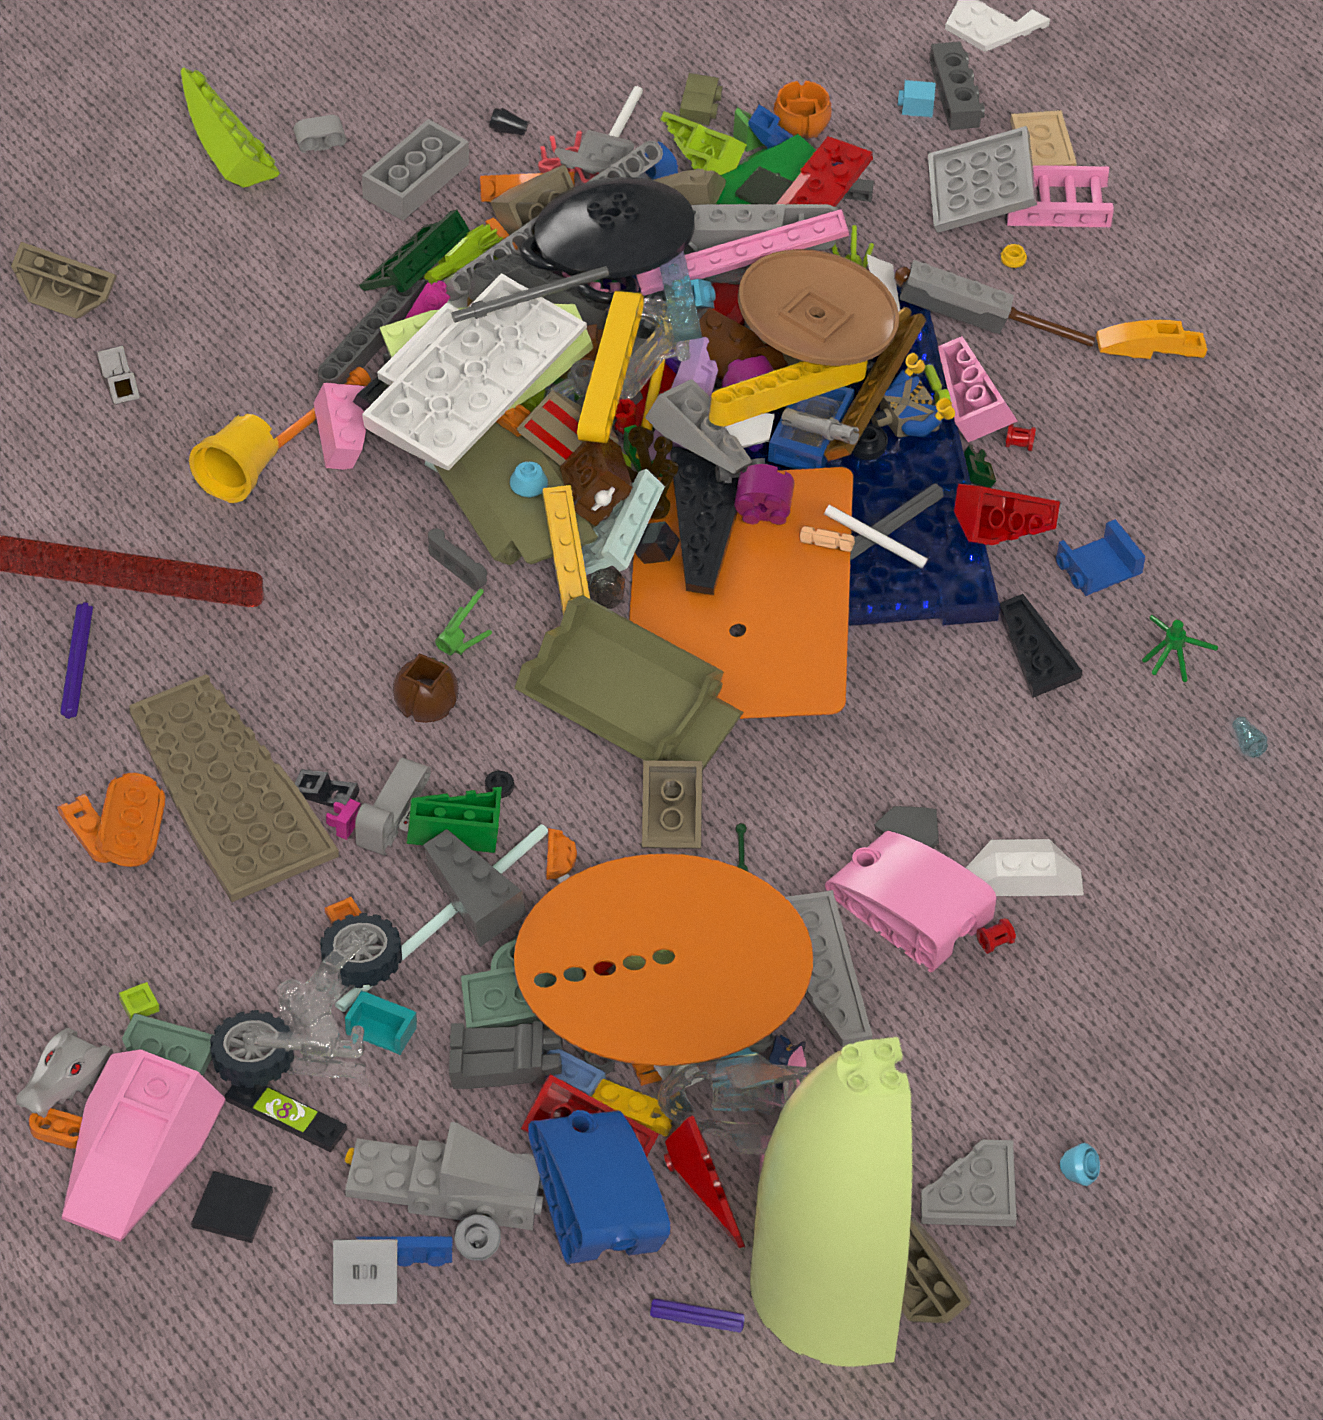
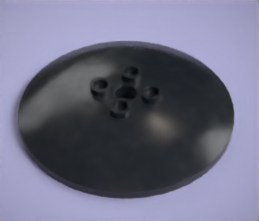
[535,177,695,278]

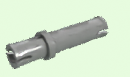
[781,408,859,445]

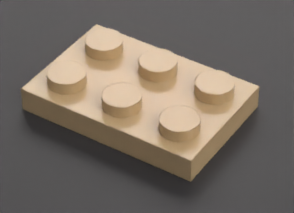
[1010,110,1077,166]

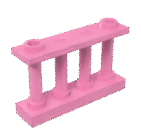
[1006,165,1113,227]

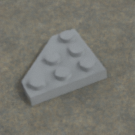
[920,1139,1017,1227]

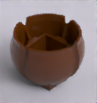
[393,653,459,723]

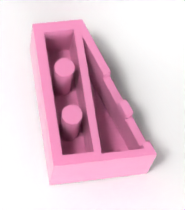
[314,383,366,469]

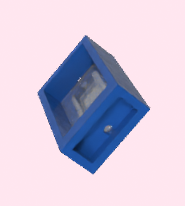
[768,387,854,469]

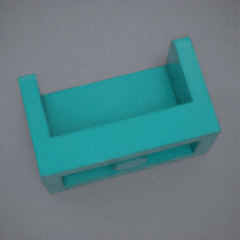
[345,990,417,1055]

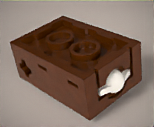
[560,438,633,526]

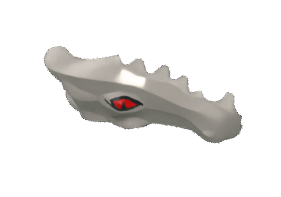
[16,1028,113,1118]

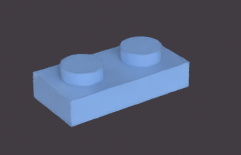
[546,1049,605,1097]

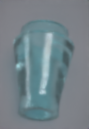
[1232,717,1268,758]

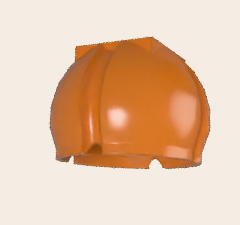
[774,81,832,139]

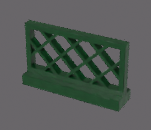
[359,210,470,293]

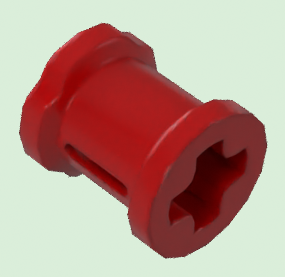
[614,399,640,434]
[1005,424,1036,451]
[976,918,1016,954]

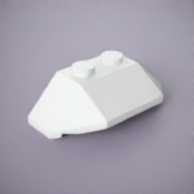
[966,839,1083,896]

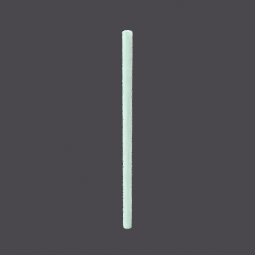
[335,824,548,1012]

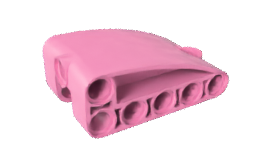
[825,831,996,972]

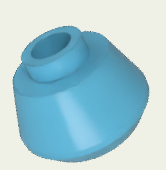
[510,462,548,498]
[1060,1143,1100,1186]

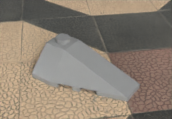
[645,379,752,474]

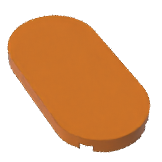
[96,773,165,867]

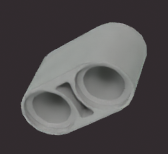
[293,115,347,153]

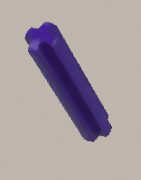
[650,1298,745,1332]

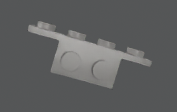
[554,130,651,180]

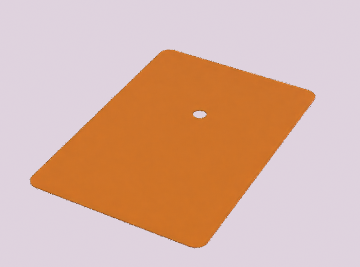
[629,467,853,719]

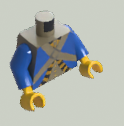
[871,353,955,437]

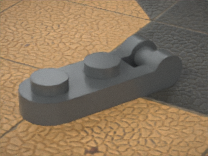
[428,528,487,591]

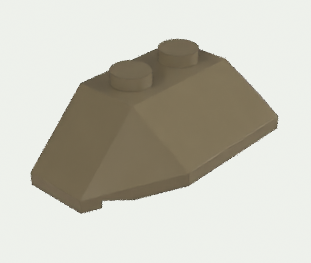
[11,242,117,319]
[901,1215,971,1324]

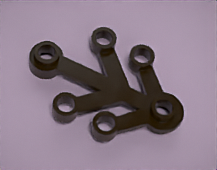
[626,426,678,520]

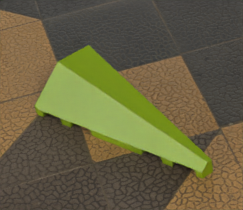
[660,111,747,175]

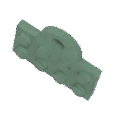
[461,939,584,1028]

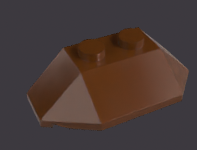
[671,308,763,380]

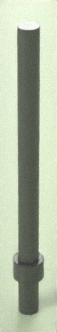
[451,266,609,323]

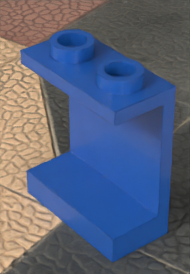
[1056,519,1145,596]

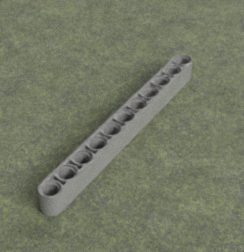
[443,140,663,301]

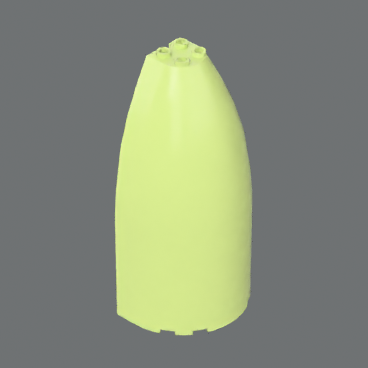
[750,1037,912,1366]

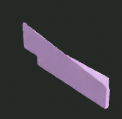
[648,337,718,467]

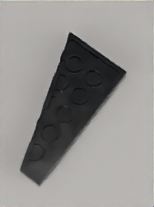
[670,447,739,595]

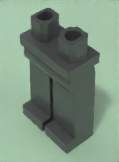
[449,1021,563,1089]

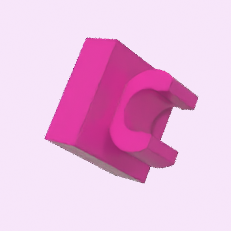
[326,799,361,840]

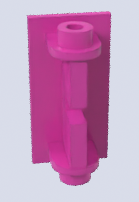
[405,280,451,319]

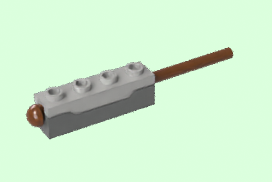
[894,260,1095,347]

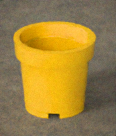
[189,414,278,503]

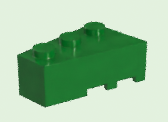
[407,787,502,853]

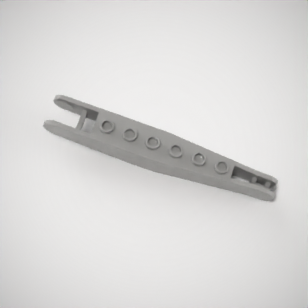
[613,204,838,251]

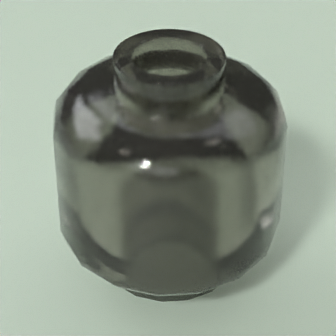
[588,567,625,609]

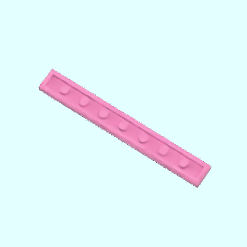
[636,209,850,296]

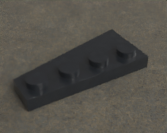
[998,594,1082,698]

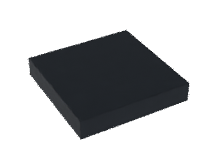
[191,1171,273,1243]

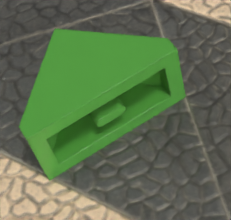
[733,108,764,152]

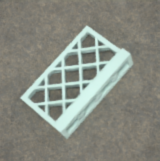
[582,469,665,575]

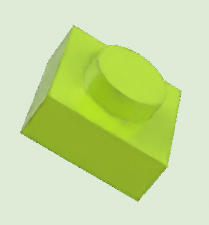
[119,982,160,1021]

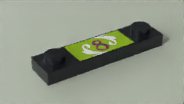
[224,1084,347,1153]

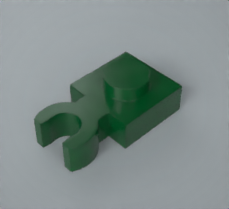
[963,444,996,488]

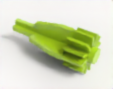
[424,224,503,284]

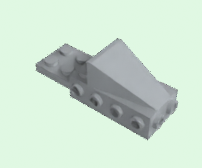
[345,1122,543,1230]

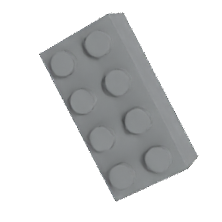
[362,119,469,221]

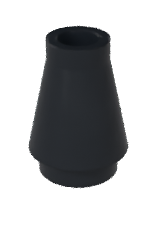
[489,107,529,136]

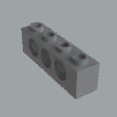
[929,41,985,130]

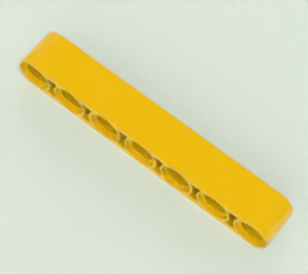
[577,291,644,443]
[709,360,868,427]

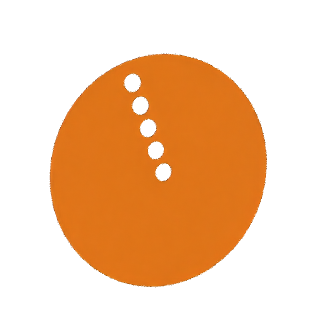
[514,854,813,1066]

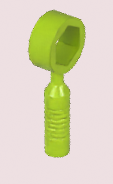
[924,365,951,404]

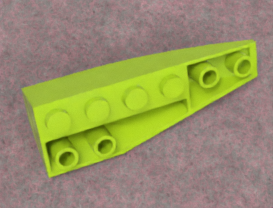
[180,67,280,188]

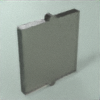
[735,166,793,204]

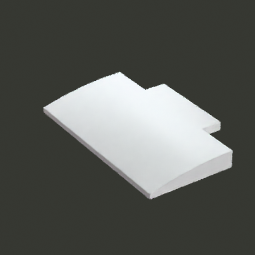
[362,273,587,471]

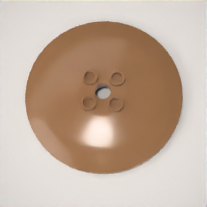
[738,249,899,366]

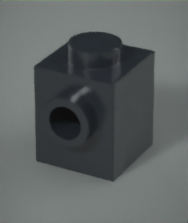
[635,521,680,564]

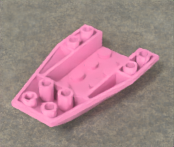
[62,1050,226,1242]

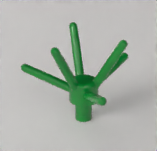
[1142,615,1218,682]

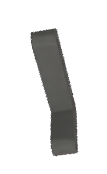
[469,254,611,330]

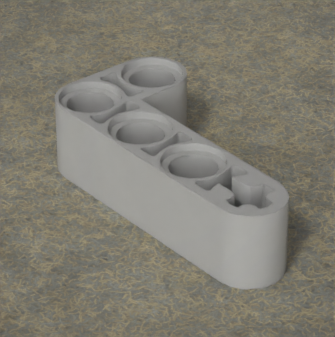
[355,757,431,856]

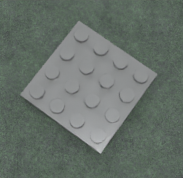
[928,126,1037,233]

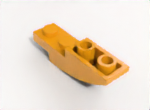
[1096,320,1207,359]

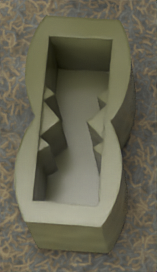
[680,73,723,126]

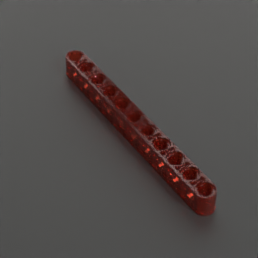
[0,535,264,607]

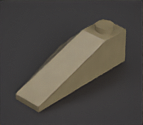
[653,169,726,205]

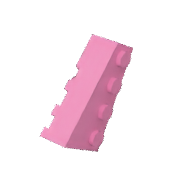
[938,336,1017,443]

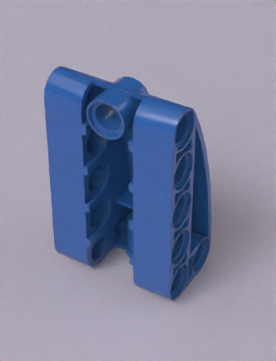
[528,1110,670,1264]

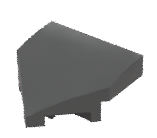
[874,806,939,848]

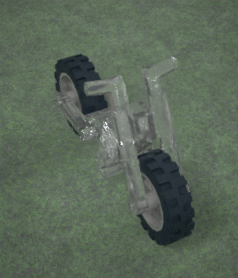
[210,913,402,1090]

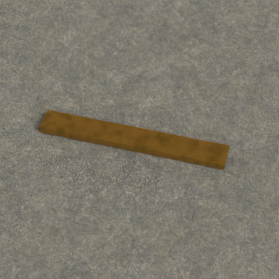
[824,313,926,461]

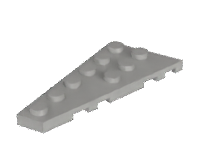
[785,890,872,1047]

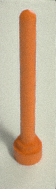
[274,367,371,449]

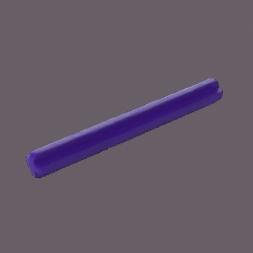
[60,602,93,719]

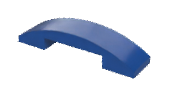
[748,104,842,166]

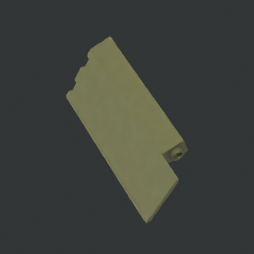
[433,422,598,565]
[514,595,744,770]

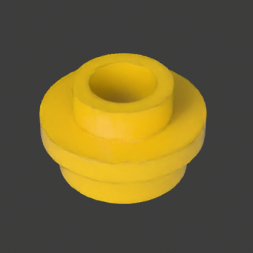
[1000,244,1027,268]

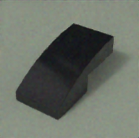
[295,769,360,808]

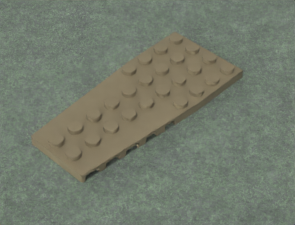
[129,674,339,902]

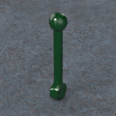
[735,823,748,872]

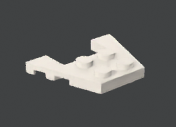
[945,0,1050,52]

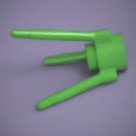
[435,589,492,656]

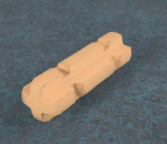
[800,526,855,552]

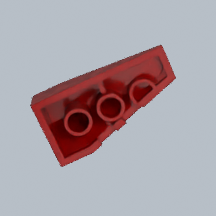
[954,484,1060,546]
[520,1074,659,1157]
[663,1115,745,1249]

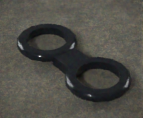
[520,236,639,304]

